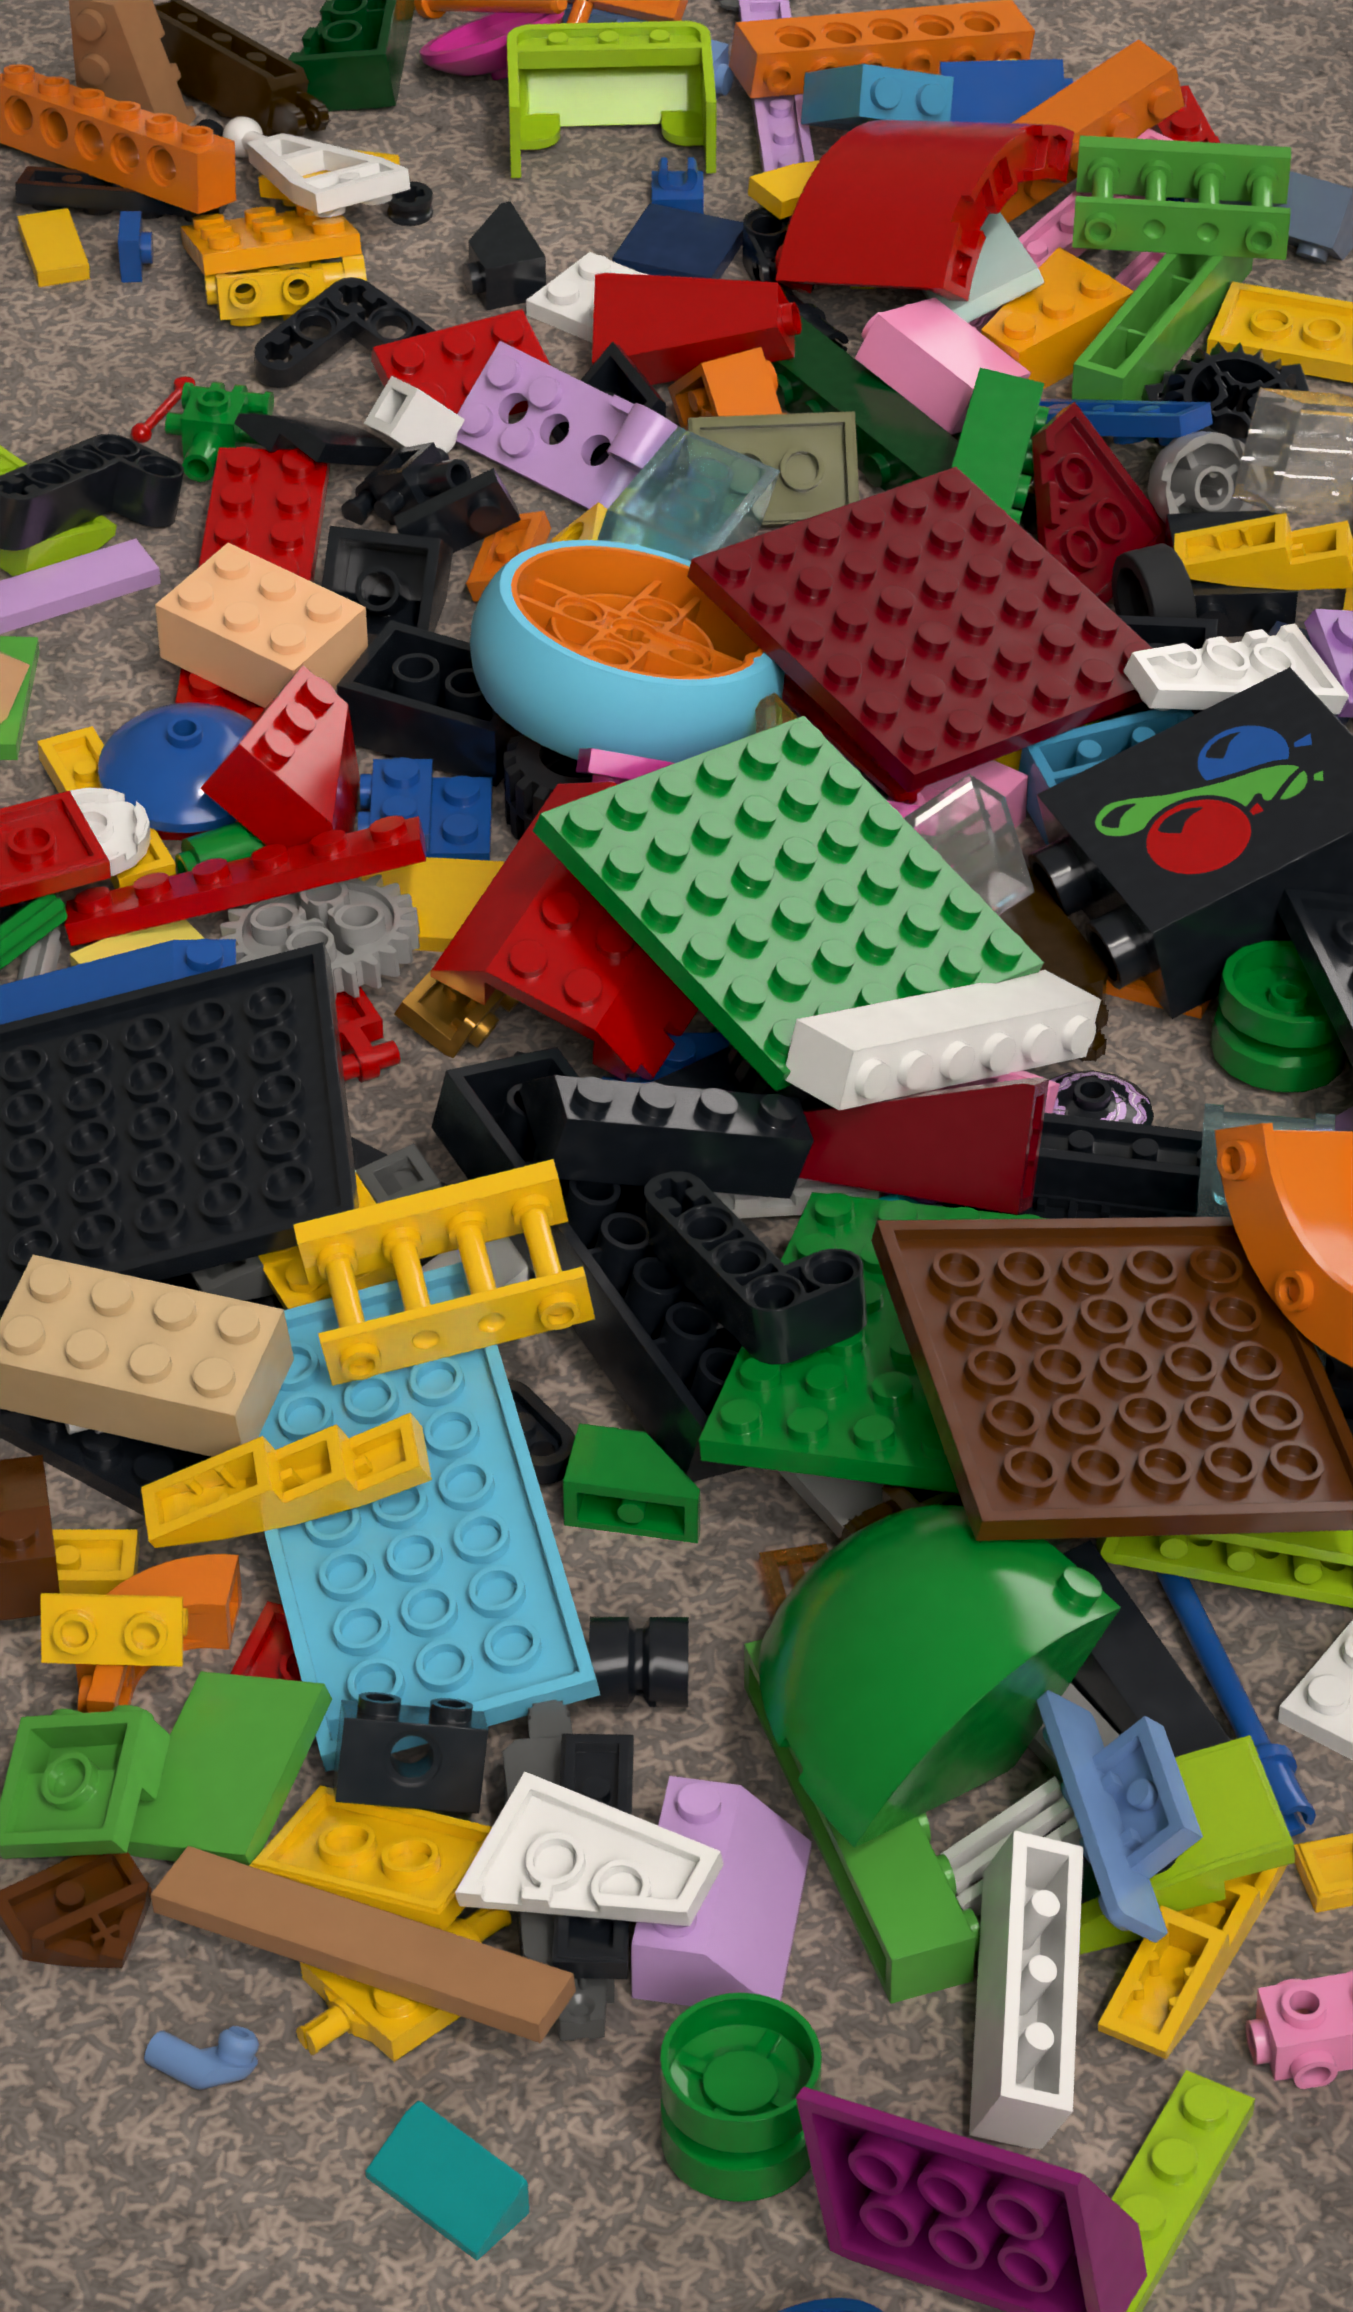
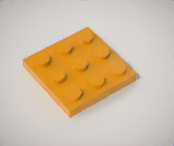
[180,204,362,276]

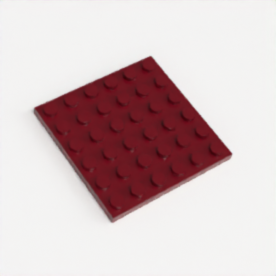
[687,467,1153,793]

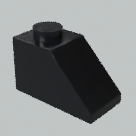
[462,201,546,311]

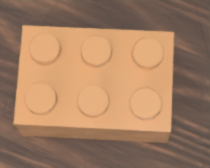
[155,543,368,708]

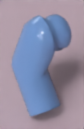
[144,2026,259,2090]

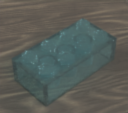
[597,426,780,561]

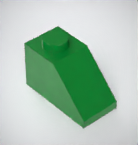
[563,1423,700,1543]

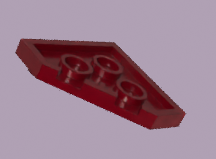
[1032,402,1166,604]

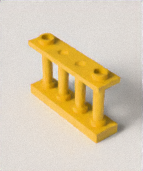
[293,1159,595,1386]

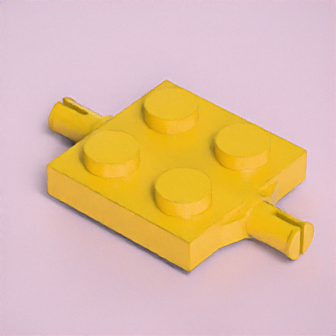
[296,1908,512,2062]

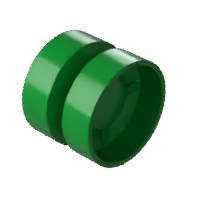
[660,1993,822,2202]

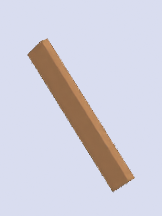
[150,1846,576,2043]

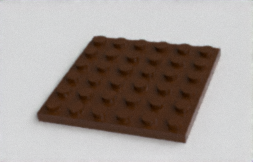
[871,1217,1353,1541]

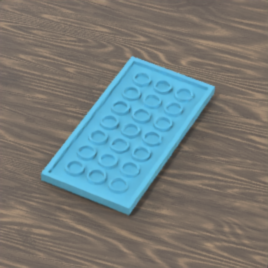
[259,1262,600,1772]

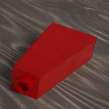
[592,273,802,385]

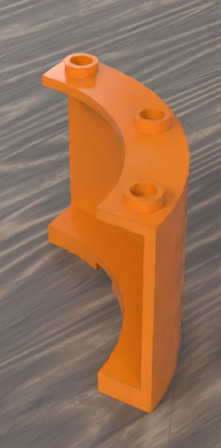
[1215,1123,1353,1368]

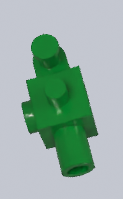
[165,382,274,482]

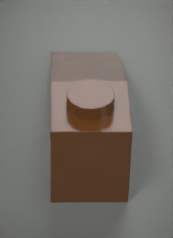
[0,1455,60,1621]

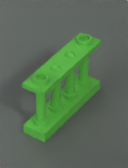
[1072,135,1291,260]

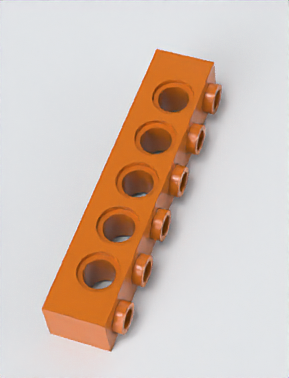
[729,0,1035,98]
[0,64,236,214]

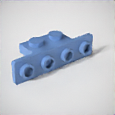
[1036,1690,1203,1943]

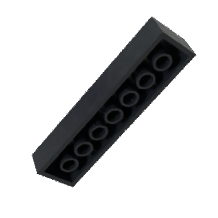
[431,1047,748,1482]

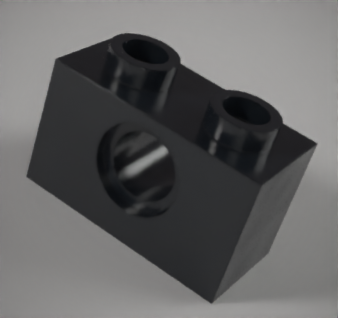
[333,1692,488,1814]

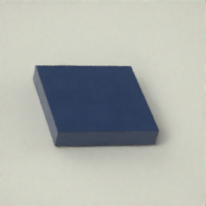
[612,203,743,279]

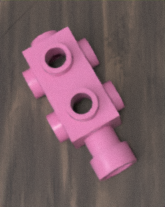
[1246,1970,1353,2089]

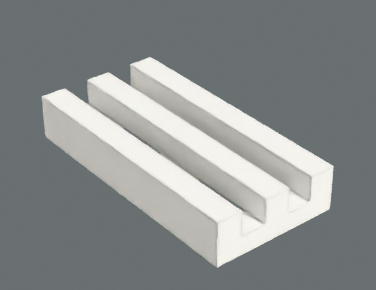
[939,1777,1082,1917]

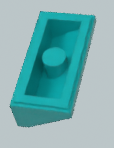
[365,2100,529,2261]

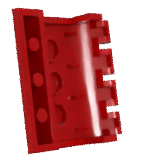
[431,782,698,1081]

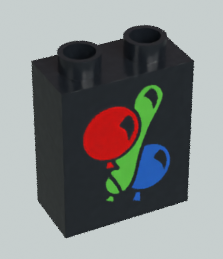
[1028,667,1353,1019]

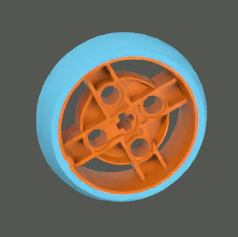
[470,540,785,763]

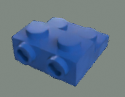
[358,757,493,861]

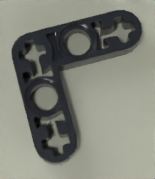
[254,277,436,388]

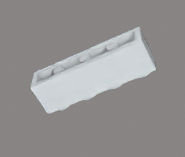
[969,1830,1083,2149]

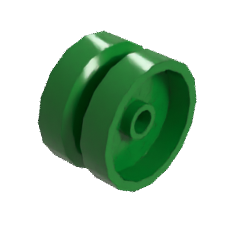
[1210,941,1346,1092]

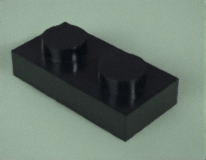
[394,468,521,553]

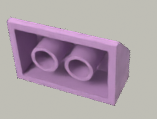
[631,1776,812,2006]

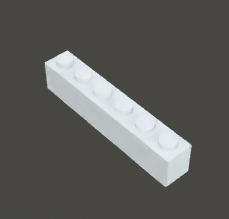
[786,970,1101,1110]

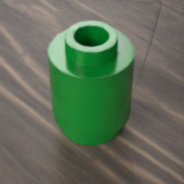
[175,822,267,874]

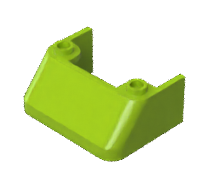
[507,21,717,178]

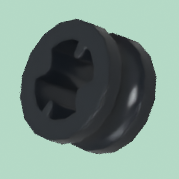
[387,181,434,226]

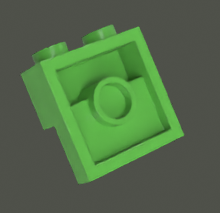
[0,1705,171,1859]

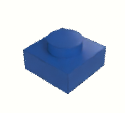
[118,211,154,283]

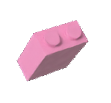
[855,298,1031,435]

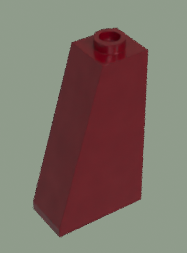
[799,1077,1049,1215]

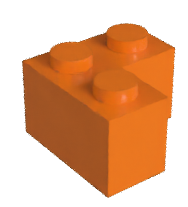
[668,347,786,438]

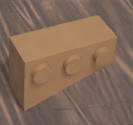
[69,0,197,125]

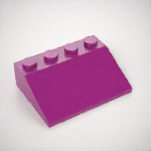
[796,2086,1147,2312]

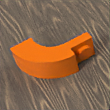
[76,1554,242,1713]

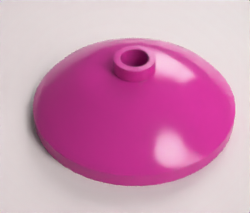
[419,11,565,80]

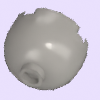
[1147,431,1262,525]

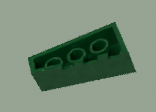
[288,0,415,111]

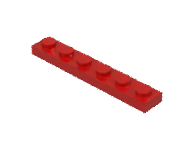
[64,816,426,947]

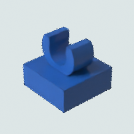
[652,157,704,214]

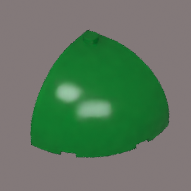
[759,1505,1121,1848]

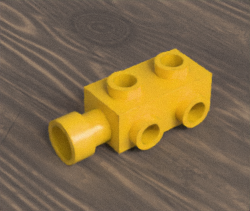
[204,254,367,326]

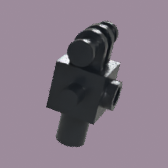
[341,442,471,525]

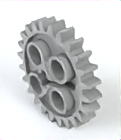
[219,874,420,1000]

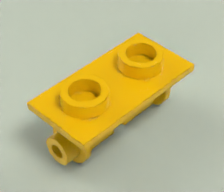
[41,1593,188,1667]

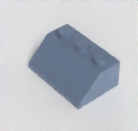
[1190,171,1353,264]

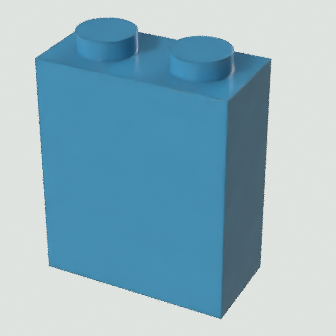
[801,64,954,131]

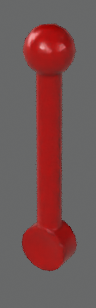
[130,376,195,443]

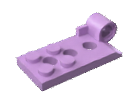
[455,341,683,522]

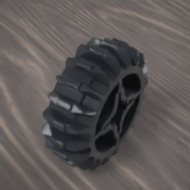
[1160,342,1308,479]

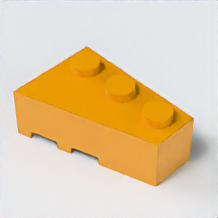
[981,247,1134,389]

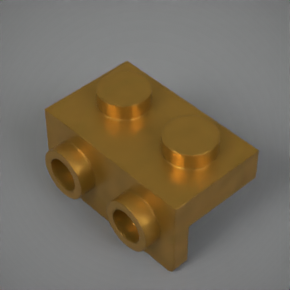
[394,969,520,1058]

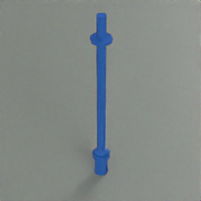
[1155,1572,1316,1837]

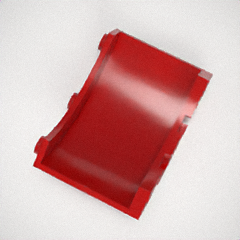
[775,120,1074,301]

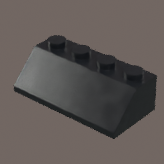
[520,1075,814,1199]

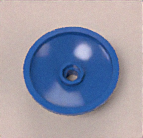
[98,703,253,833]

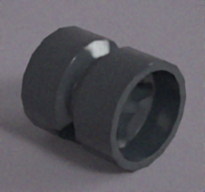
[589,1617,689,1707]

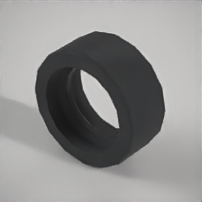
[1112,543,1197,618]

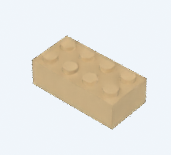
[0,1255,294,1457]

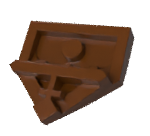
[0,1851,152,1968]

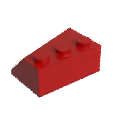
[200,665,360,848]

